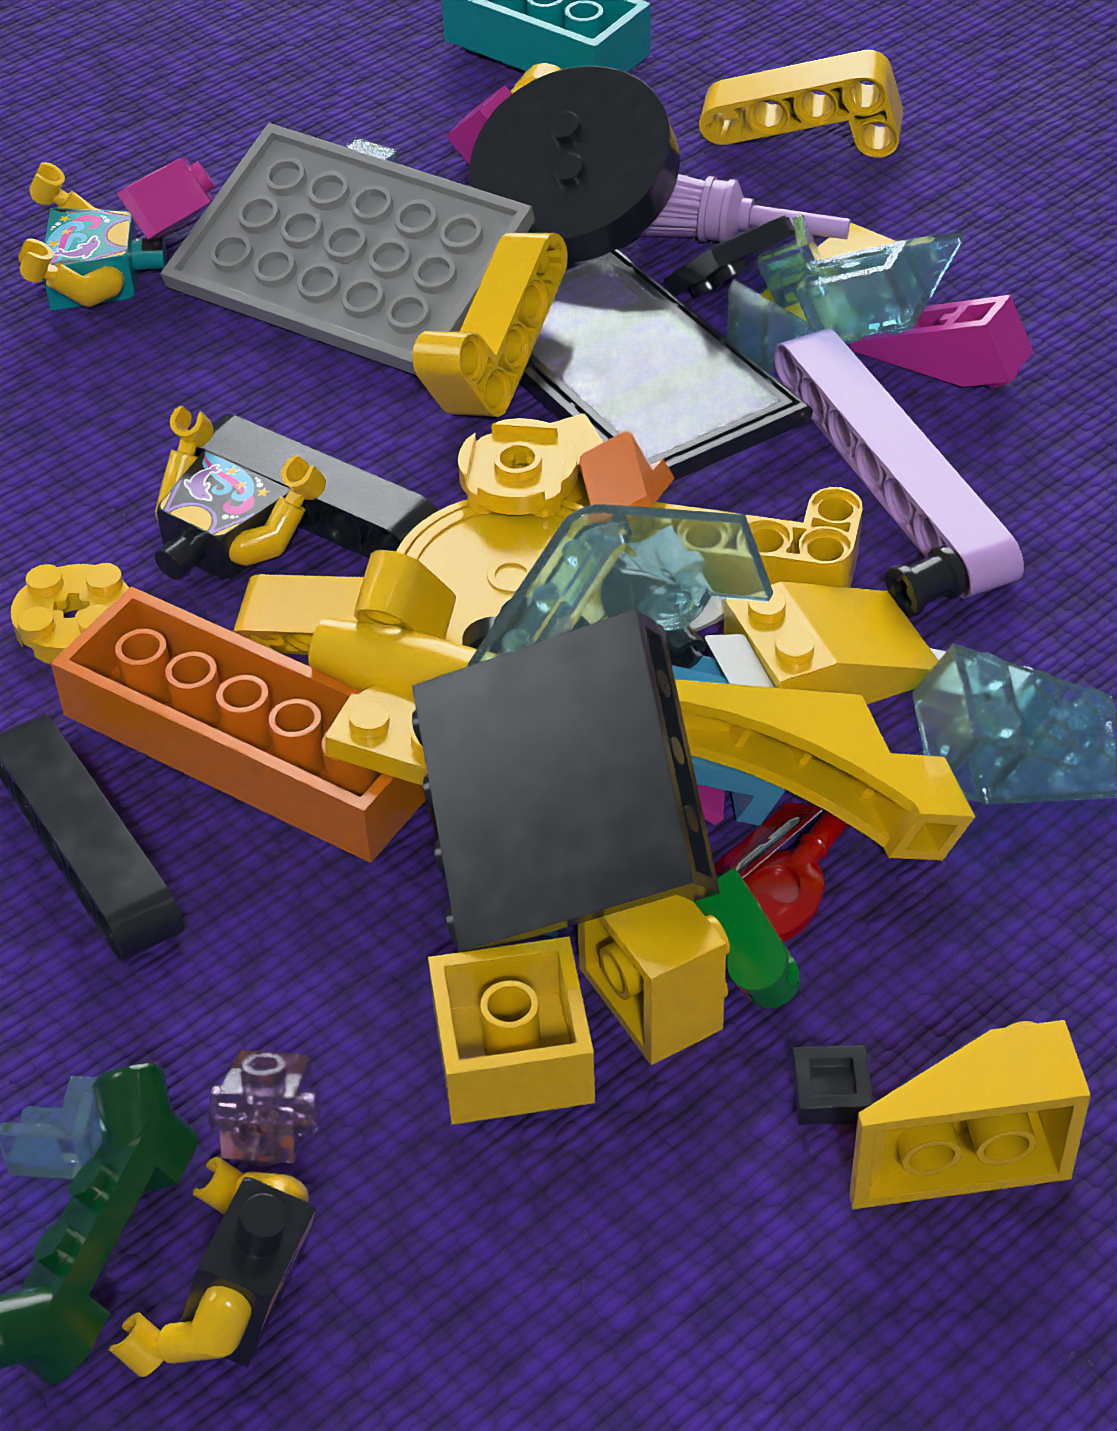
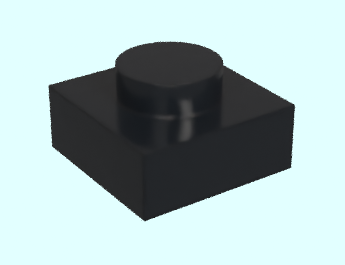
[792,1045,873,1125]

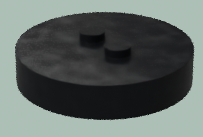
[470,66,680,263]

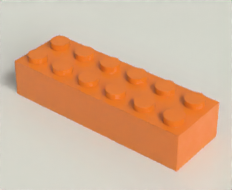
[50,586,426,863]

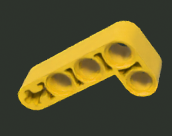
[699,50,903,158]
[412,233,568,417]
[621,487,863,595]
[233,550,457,655]

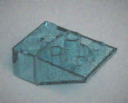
[793,232,964,344]
[912,643,1117,804]

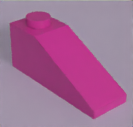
[117,158,216,239]
[849,295,1033,388]

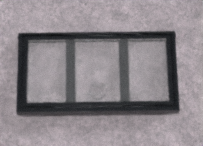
[520,249,813,482]

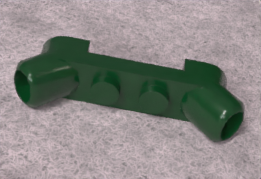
[0,1062,198,1385]

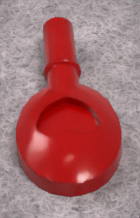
[743,811,849,942]

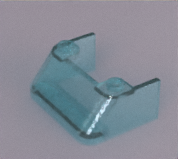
[467,504,774,667]

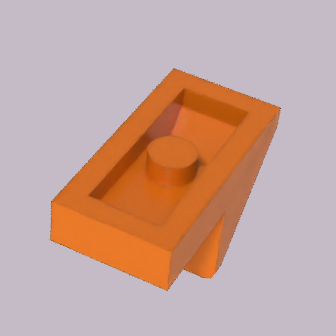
[579,431,675,526]

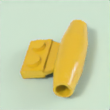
[308,618,498,786]

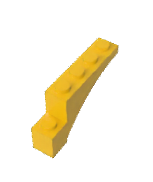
[675,679,975,860]

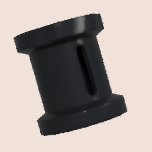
[885,545,967,617]

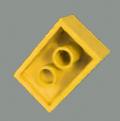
[724,582,946,704]
[849,1020,1091,1209]

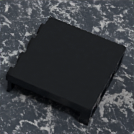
[412,609,720,952]

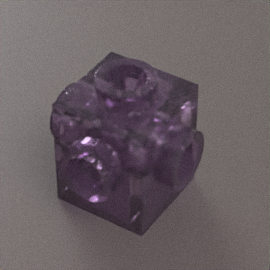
[209,1050,320,1166]

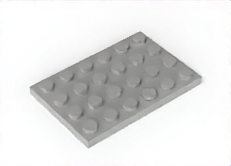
[160,123,535,375]

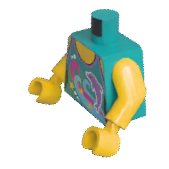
[18,162,167,310]

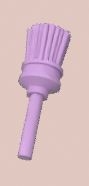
[641,174,851,243]

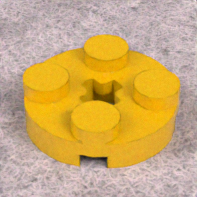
[458,418,578,518]
[11,563,129,664]

